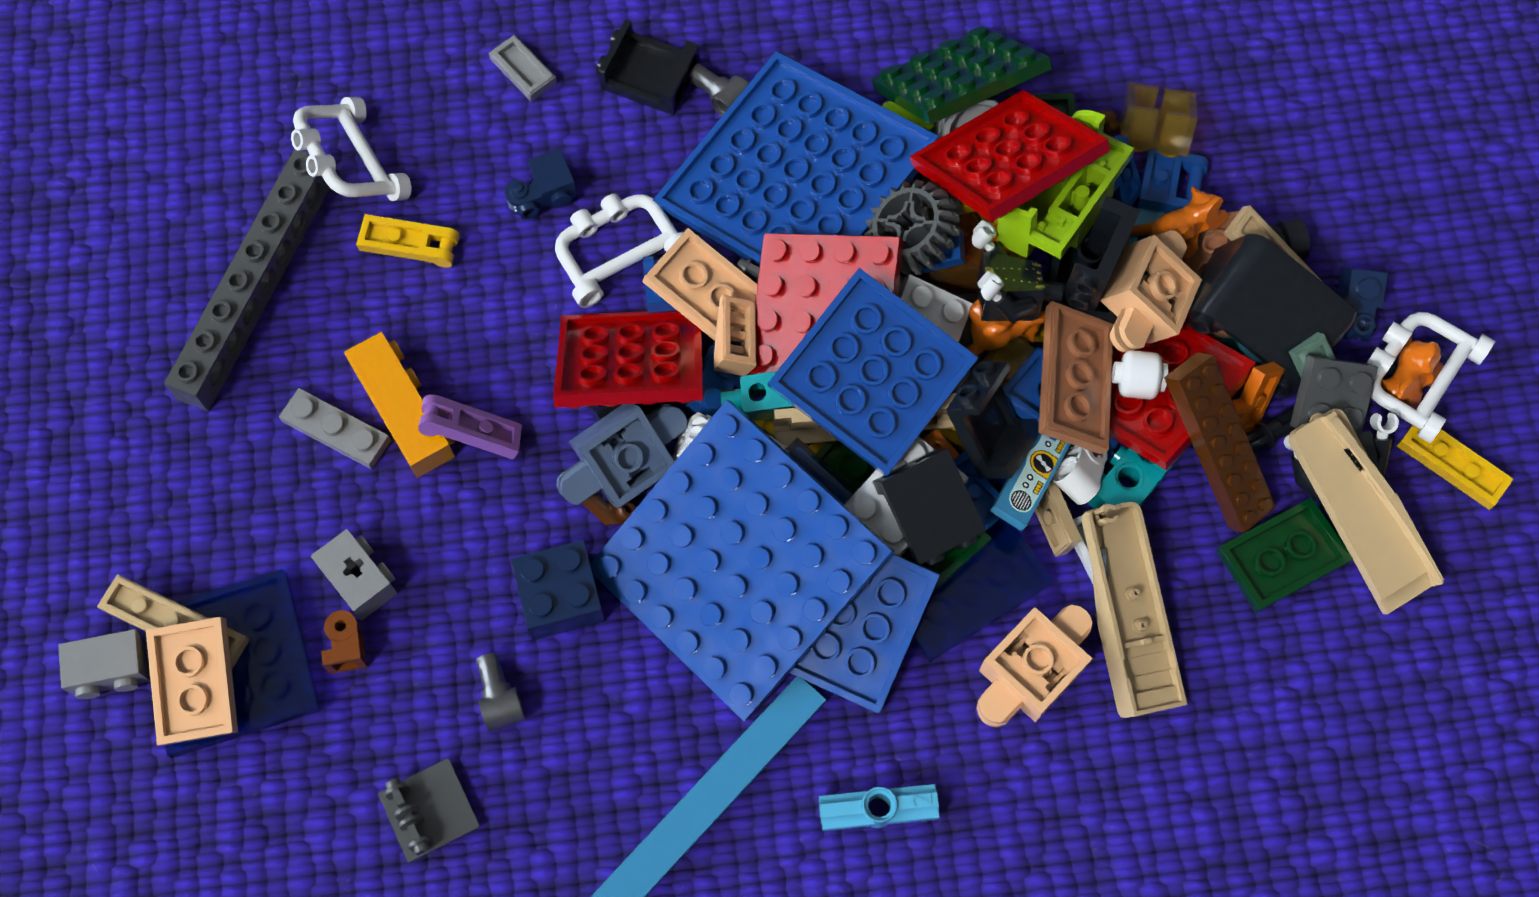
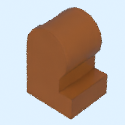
[321,610,368,675]

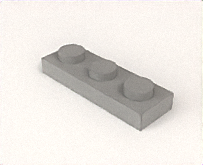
[279,388,391,470]

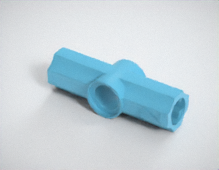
[819,784,939,831]

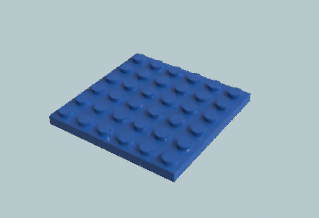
[653,51,939,267]
[590,400,895,721]

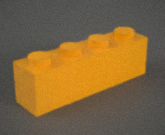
[344,331,455,478]

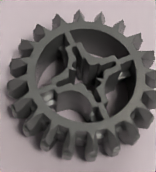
[864,179,961,276]

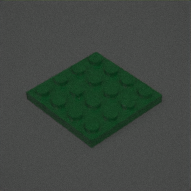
[871,26,1052,124]

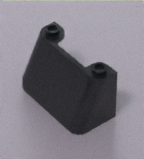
[1185,234,1357,398]

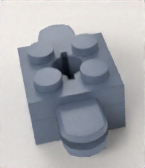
[557,403,687,509]

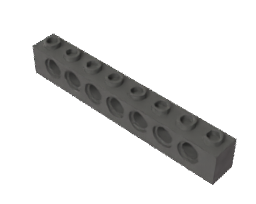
[164,148,330,412]

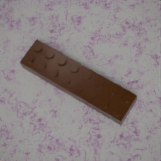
[1164,352,1276,533]

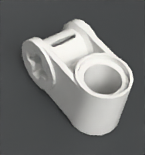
[1052,446,1108,505]

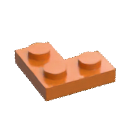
[1232,362,1285,433]

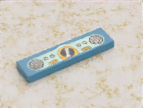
[990,433,1070,531]

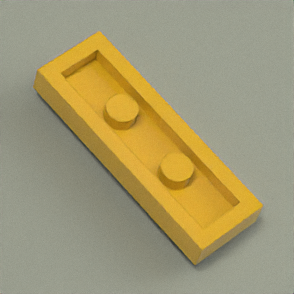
[1397,425,1513,510]

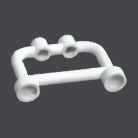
[291,97,411,201]
[555,194,684,308]
[1367,312,1496,443]

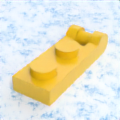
[356,214,460,268]

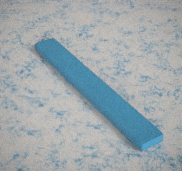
[591,676,826,897]

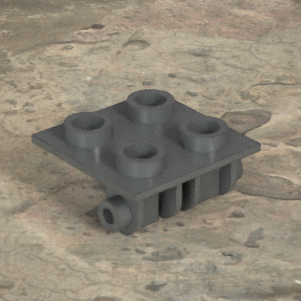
[378,758,480,863]

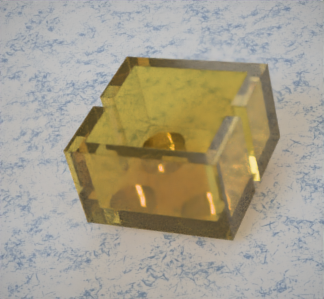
[1120,82,1198,158]

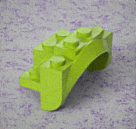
[996,110,1134,259]

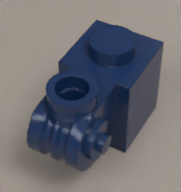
[504,149,578,219]
[1337,267,1388,341]

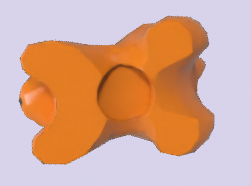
[1131,186,1229,260]
[966,299,1045,356]
[1381,335,1444,409]

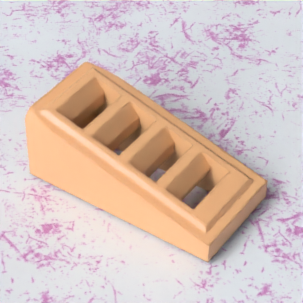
[714,295,756,376]

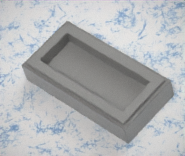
[489,35,557,102]

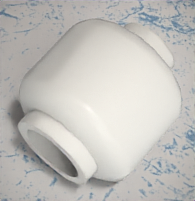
[1112,350,1168,400]

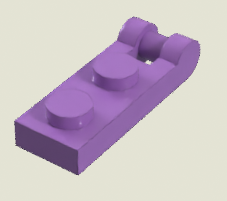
[418,394,522,460]

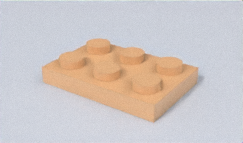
[642,228,758,343]
[146,617,238,745]

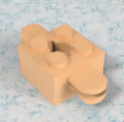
[1100,230,1202,352]
[976,605,1093,727]

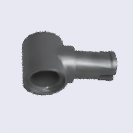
[689,64,749,116]
[476,653,525,732]

